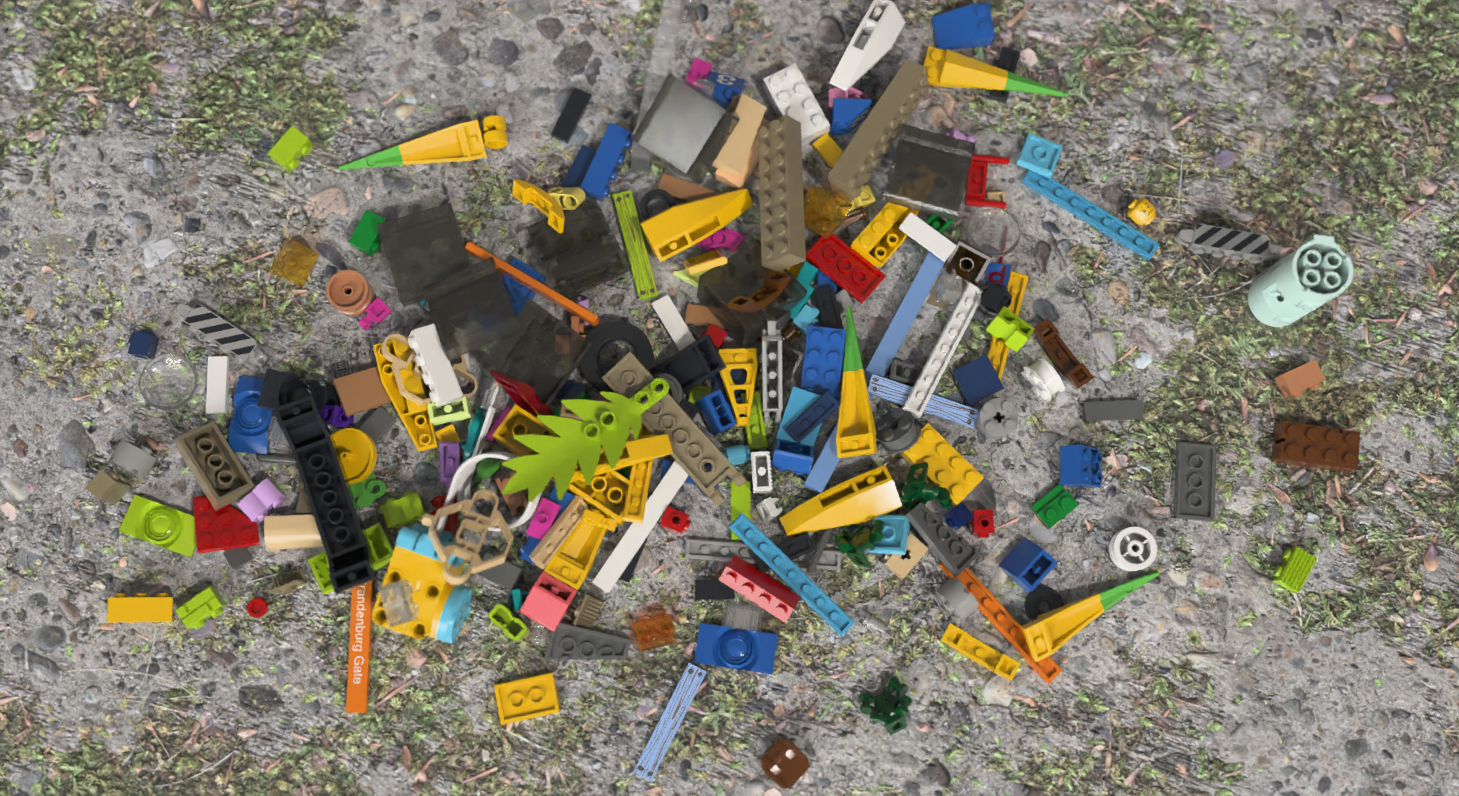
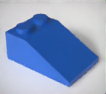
[932,2,995,50]

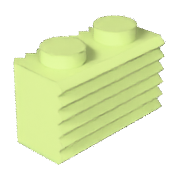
[427,396,472,426]

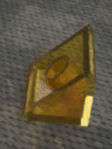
[268,240,319,288]

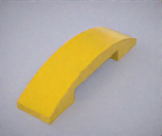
[512,179,565,234]
[941,623,1021,681]

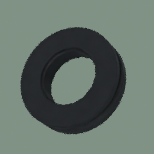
[580,321,654,393]

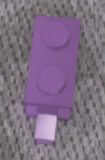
[440,442,461,495]

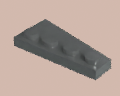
[905,502,981,577]
[544,622,631,660]

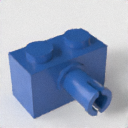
[696,390,743,435]

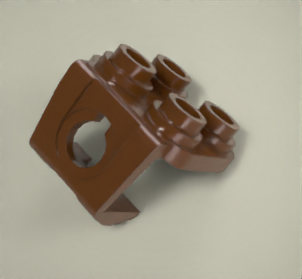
[757,735,809,789]

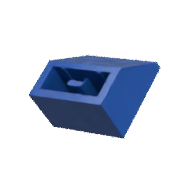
[1060,444,1103,488]
[998,537,1058,593]

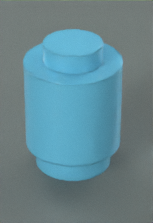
[722,444,751,465]

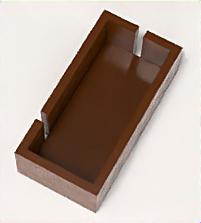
[1271,421,1360,473]

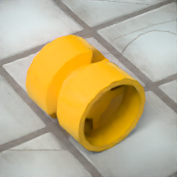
[482,115,508,149]

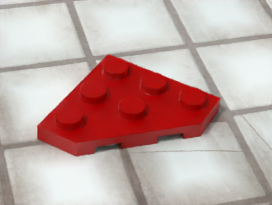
[193,495,260,554]

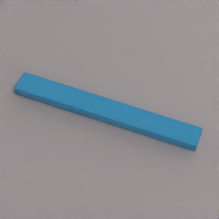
[1021,170,1160,261]
[728,513,855,637]

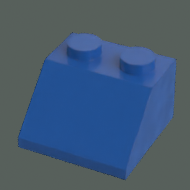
[771,439,815,475]

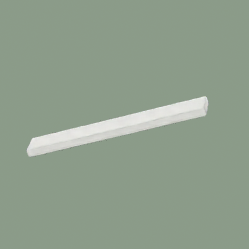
[902,282,983,418]
[592,460,689,594]

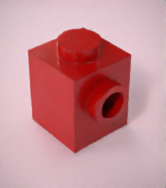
[699,324,728,350]
[660,506,691,535]
[970,509,995,539]

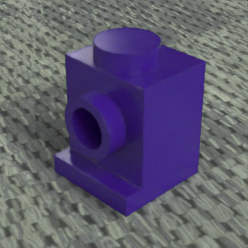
[322,405,354,429]

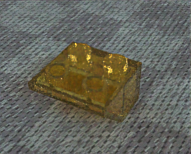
[804,187,852,238]

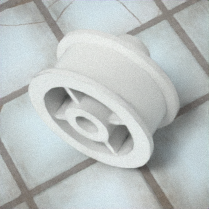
[1021,356,1065,401]
[1109,527,1157,571]

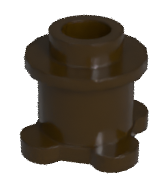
[780,320,801,345]

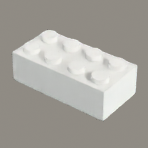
[762,63,830,146]

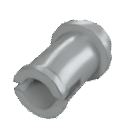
[862,613,888,635]

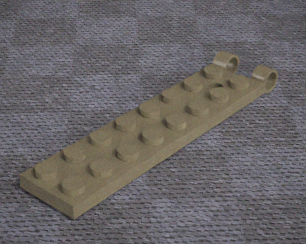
[602,352,747,507]

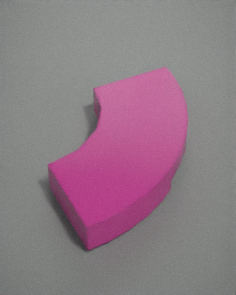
[696,229,746,253]

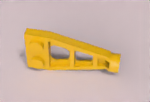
[718,348,758,427]

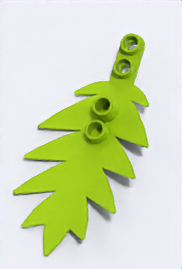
[502,378,669,502]

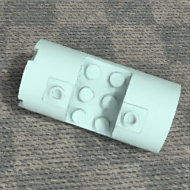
[1248,234,1353,327]

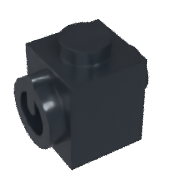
[980,284,1012,314]

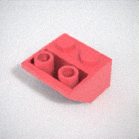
[520,572,577,631]

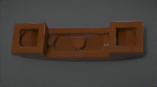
[727,271,791,312]
[1033,318,1094,389]

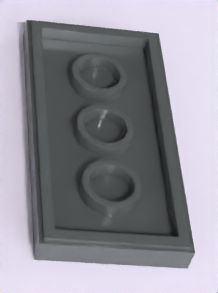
[1173,442,1217,522]

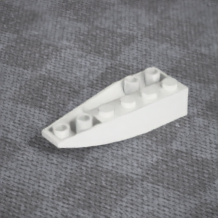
[830,0,905,91]

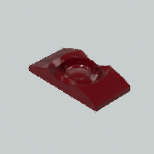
[489,370,553,419]

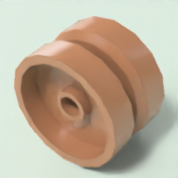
[326,270,374,317]

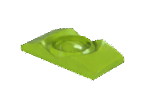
[119,495,197,557]
[308,522,394,594]

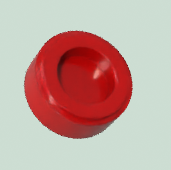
[247,598,269,618]

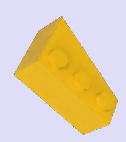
[107,593,174,623]

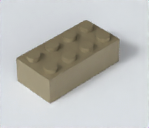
[176,421,254,511]

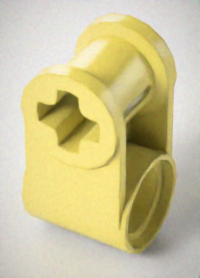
[547,187,586,210]

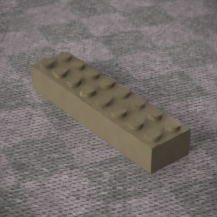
[828,59,929,203]
[758,115,806,271]

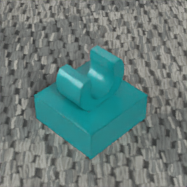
[509,589,529,611]

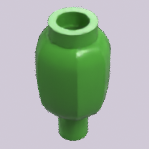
[473,451,500,485]

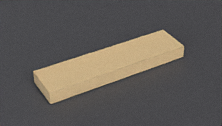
[529,495,590,570]

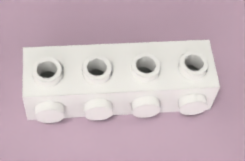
[408,324,463,407]

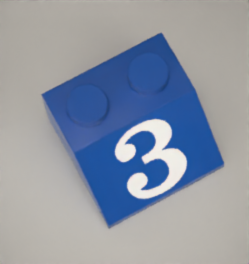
[701,71,746,112]
[831,98,871,136]

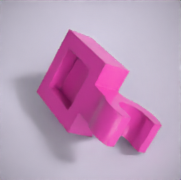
[358,297,392,331]

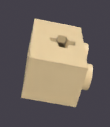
[883,533,929,580]

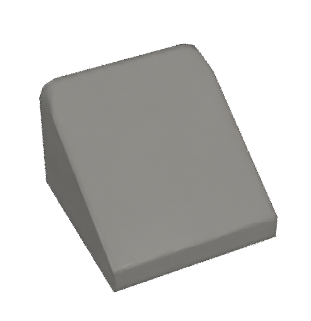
[835,289,854,314]

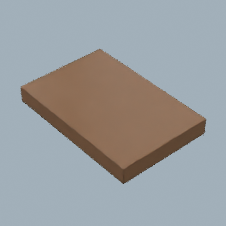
[332,366,392,417]

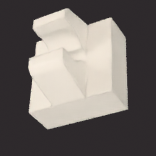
[756,497,782,523]

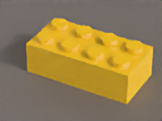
[899,423,984,508]

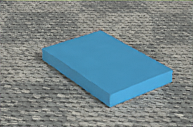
[775,386,822,447]

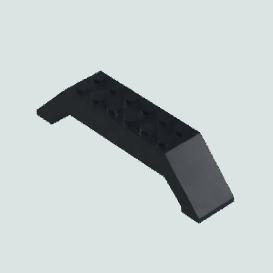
[274,395,376,594]

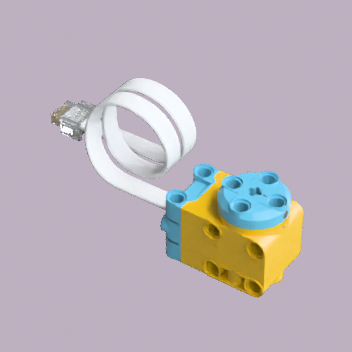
[372,379,542,644]

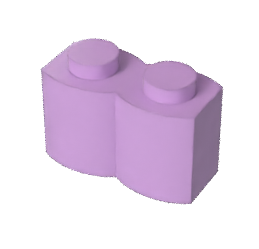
[237,478,286,522]

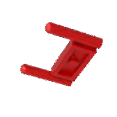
[965,154,1010,209]

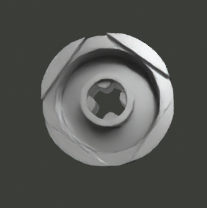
[976,398,1018,440]
[108,437,158,480]
[932,577,979,625]

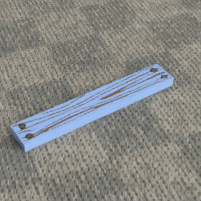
[867,374,978,429]
[633,663,706,781]

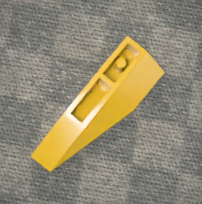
[851,165,936,267]
[640,188,753,262]
[373,337,438,452]
[570,434,673,483]
[779,465,902,536]

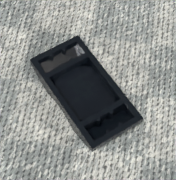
[651,334,727,396]
[257,369,341,413]

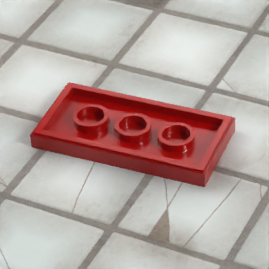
[806,230,886,304]

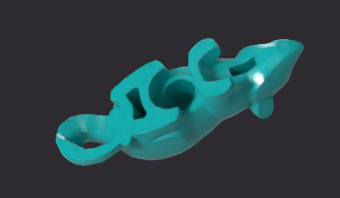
[461,404,489,461]

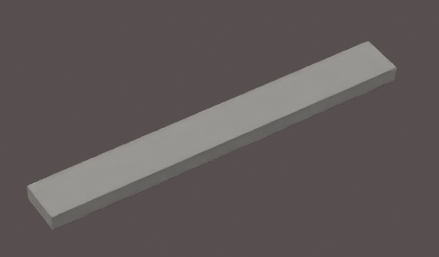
[685,538,842,571]

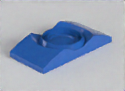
[229,376,275,455]
[694,623,778,674]

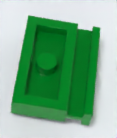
[1030,484,1079,529]

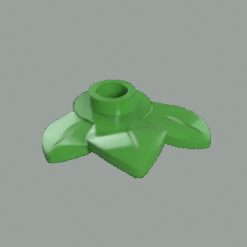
[350,472,386,508]

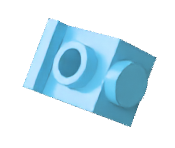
[792,304,820,337]

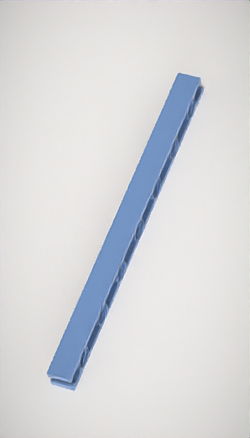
[804,251,945,494]

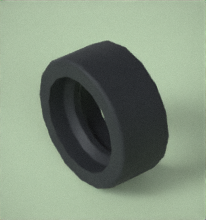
[640,189,675,220]

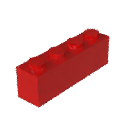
[719,555,801,623]

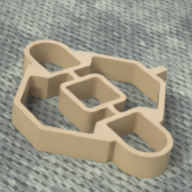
[381,326,478,406]
[422,489,514,585]

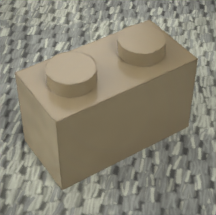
[85,469,132,504]

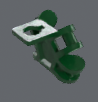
[899,462,952,509]
[835,520,885,568]
[859,677,912,735]

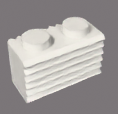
[751,451,773,494]

